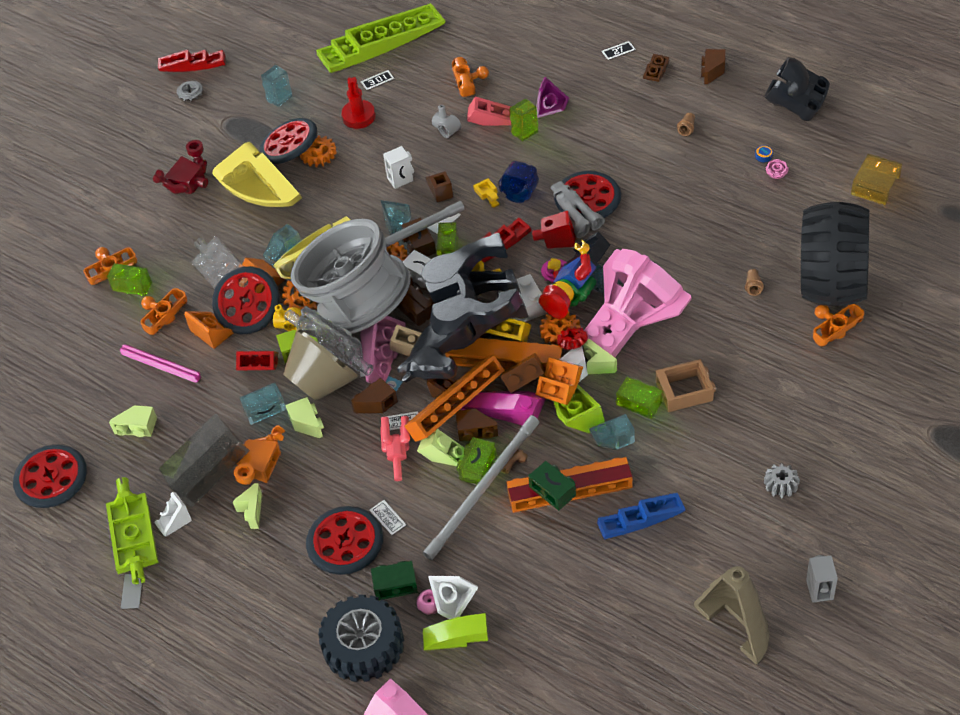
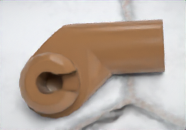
[501,449,528,474]

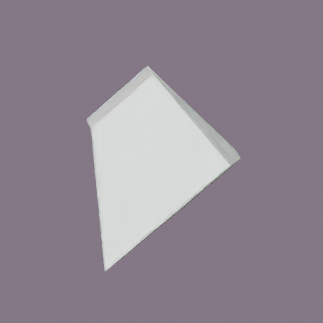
[154,492,192,536]
[428,576,478,619]

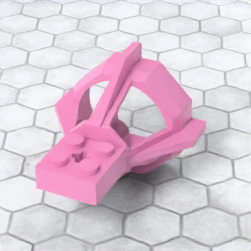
[584,249,692,357]

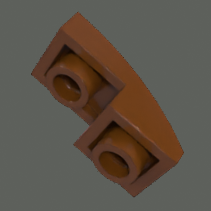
[643,54,670,82]

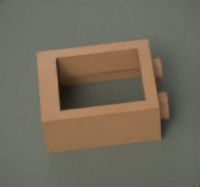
[656,359,716,412]

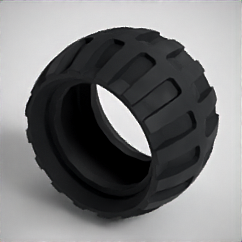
[801,202,870,306]

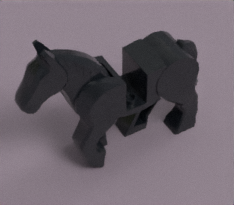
[397,233,529,383]

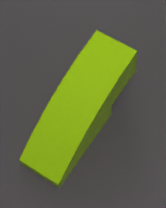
[423,613,488,650]

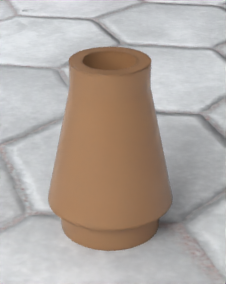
[677,113,695,136]
[745,269,764,296]

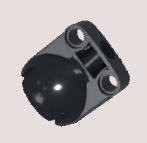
[765,57,830,121]

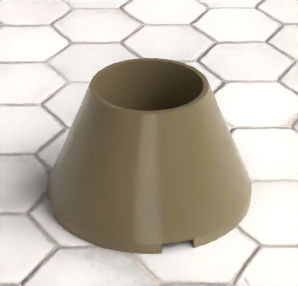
[283,328,359,401]

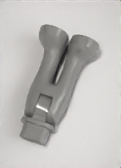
[551,181,605,238]

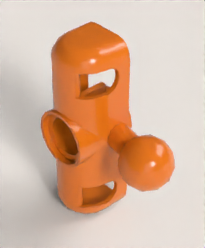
[452,57,489,97]
[83,247,137,285]
[140,288,187,335]
[813,304,865,346]

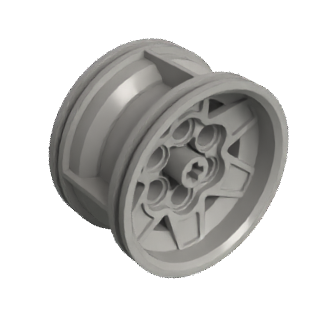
[291,219,410,335]

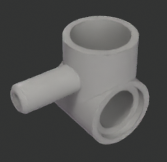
[432,105,461,138]

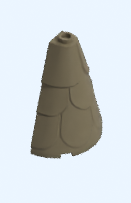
[694,566,769,665]

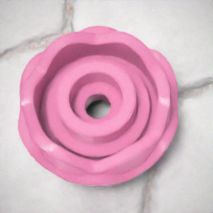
[766,159,789,179]
[416,589,437,615]

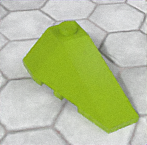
[554,384,606,433]

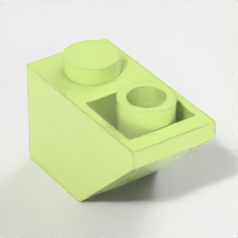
[285,397,324,438]
[109,405,157,437]
[417,429,467,467]

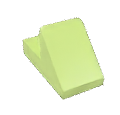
[583,339,617,374]
[233,483,262,529]

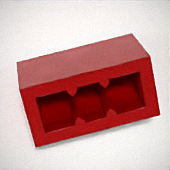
[236,351,279,371]

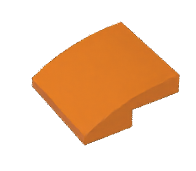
[535,357,583,405]

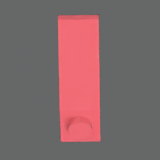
[467,96,522,126]

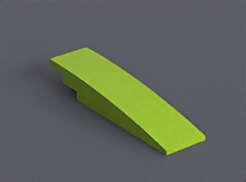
[316,3,446,73]

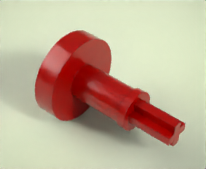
[341,77,376,129]

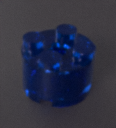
[498,161,539,203]

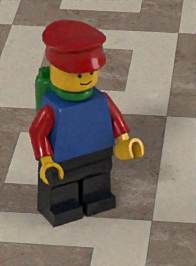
[539,231,611,319]

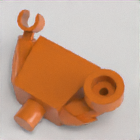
[230,425,285,485]

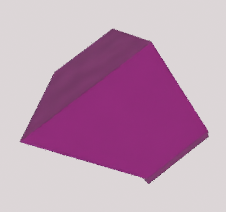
[535,77,569,119]

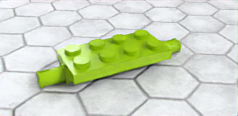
[106,477,159,584]

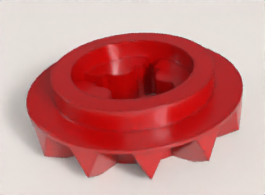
[557,326,588,349]

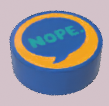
[755,145,773,162]

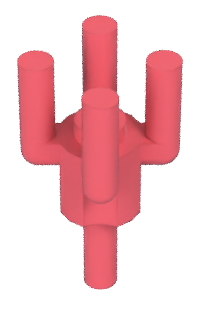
[380,416,410,481]

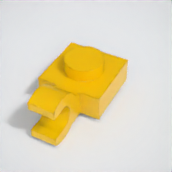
[473,178,499,208]

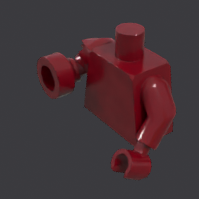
[153,140,209,194]

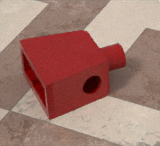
[532,211,576,249]

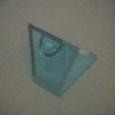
[381,200,411,235]

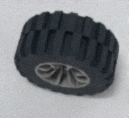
[318,595,404,682]

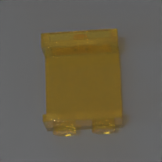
[851,154,903,205]

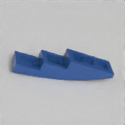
[597,493,685,539]

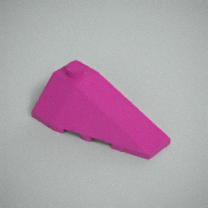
[461,391,546,425]

